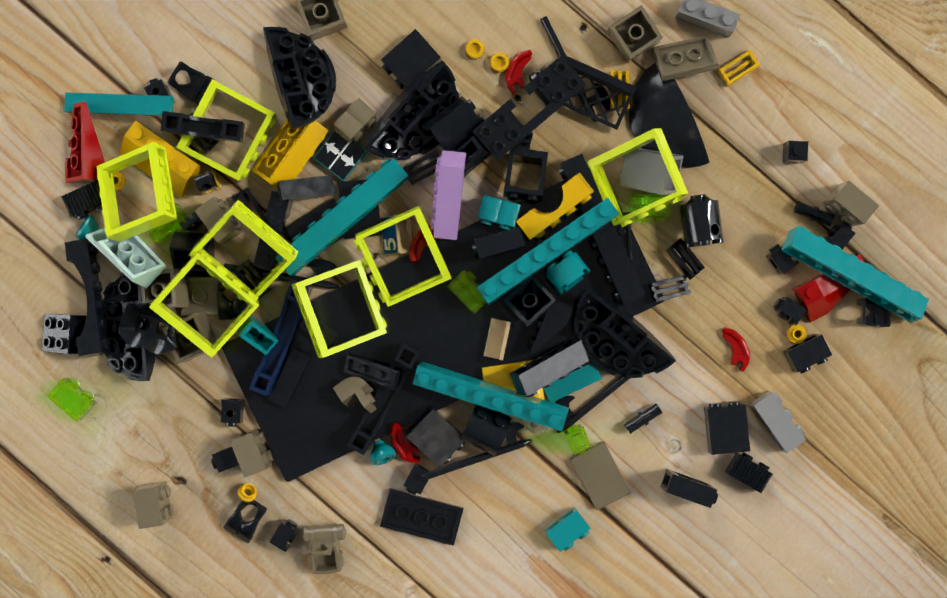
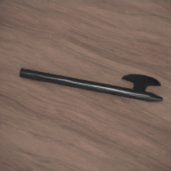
[540,16,610,122]
[224,259,339,289]
[555,375,630,433]
[421,422,532,481]

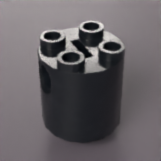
[679,194,724,248]

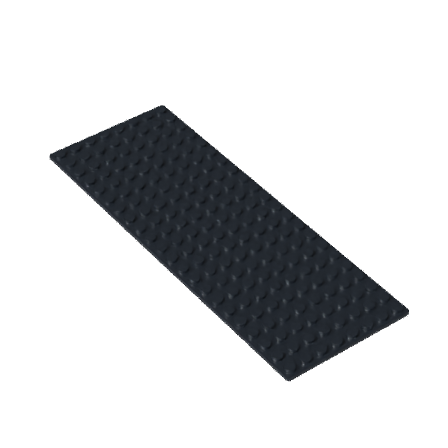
[222,168,664,482]

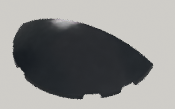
[263,27,336,130]
[363,60,459,160]
[628,63,710,168]
[103,272,156,381]
[574,287,676,378]

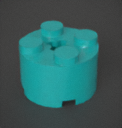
[546,250,591,295]

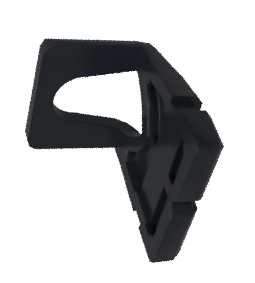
[167,61,214,105]
[217,281,248,320]
[857,298,891,327]
[223,500,267,543]

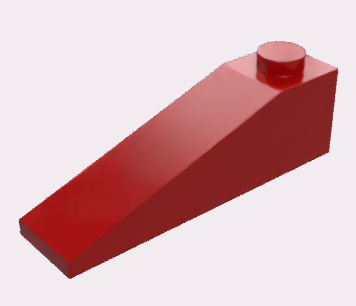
[65,101,105,183]
[792,253,865,323]

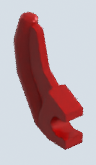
[505,50,532,95]
[408,225,440,263]
[722,327,751,372]
[390,423,420,463]

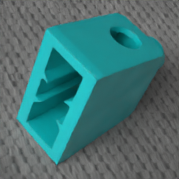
[237,315,279,355]

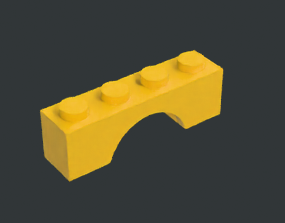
[516,173,594,240]

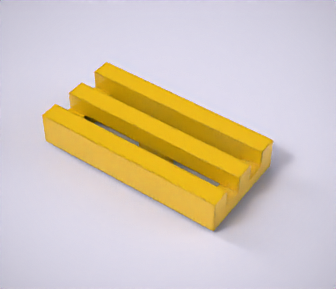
[717,49,760,87]
[610,70,630,110]

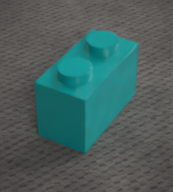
[545,507,591,552]

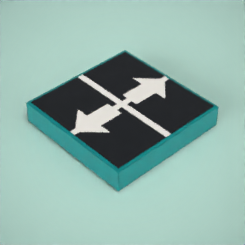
[314,130,367,181]

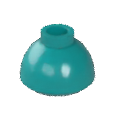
[75,215,99,239]
[370,440,396,466]

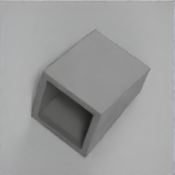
[619,148,683,195]

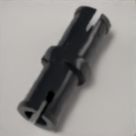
[794,201,835,226]
[624,403,663,434]

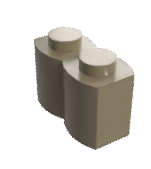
[333,98,377,144]

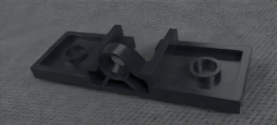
[472,55,587,161]

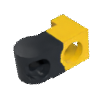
[194,170,222,195]

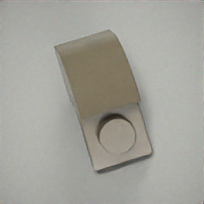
[333,377,377,413]

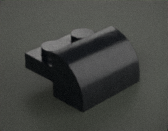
[460,404,512,456]

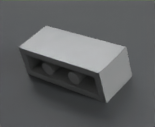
[675,0,740,38]
[749,391,806,453]

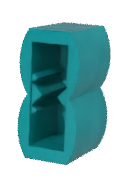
[477,195,521,230]

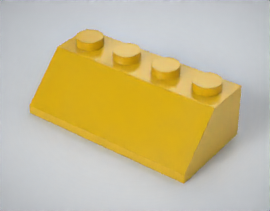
[119,120,204,198]
[252,120,329,189]

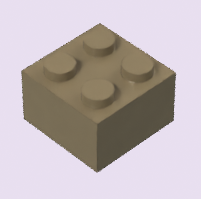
[296,0,347,40]
[607,5,663,63]
[823,181,879,226]
[194,197,243,244]
[141,268,189,310]
[162,312,216,364]
[230,429,274,478]
[133,481,174,529]

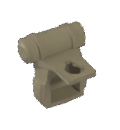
[302,523,346,574]

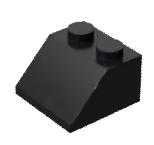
[169,232,215,277]

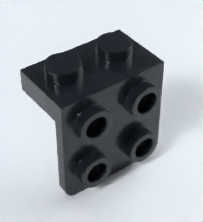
[42,313,86,354]

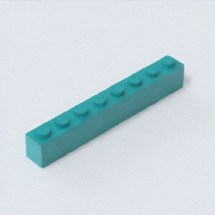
[275,158,410,276]
[477,198,619,304]
[781,226,929,323]
[413,362,569,431]

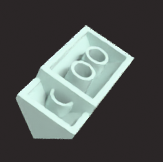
[85,224,166,288]

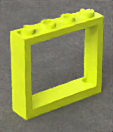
[176,79,277,182]
[587,128,689,227]
[96,142,177,242]
[189,200,298,304]
[354,206,452,307]
[149,251,259,358]
[291,260,387,358]

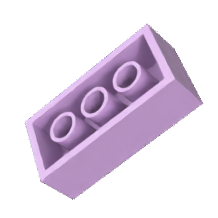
[430,150,466,240]

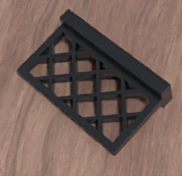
[562,56,637,130]

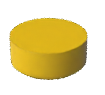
[465,39,484,60]
[490,53,509,73]

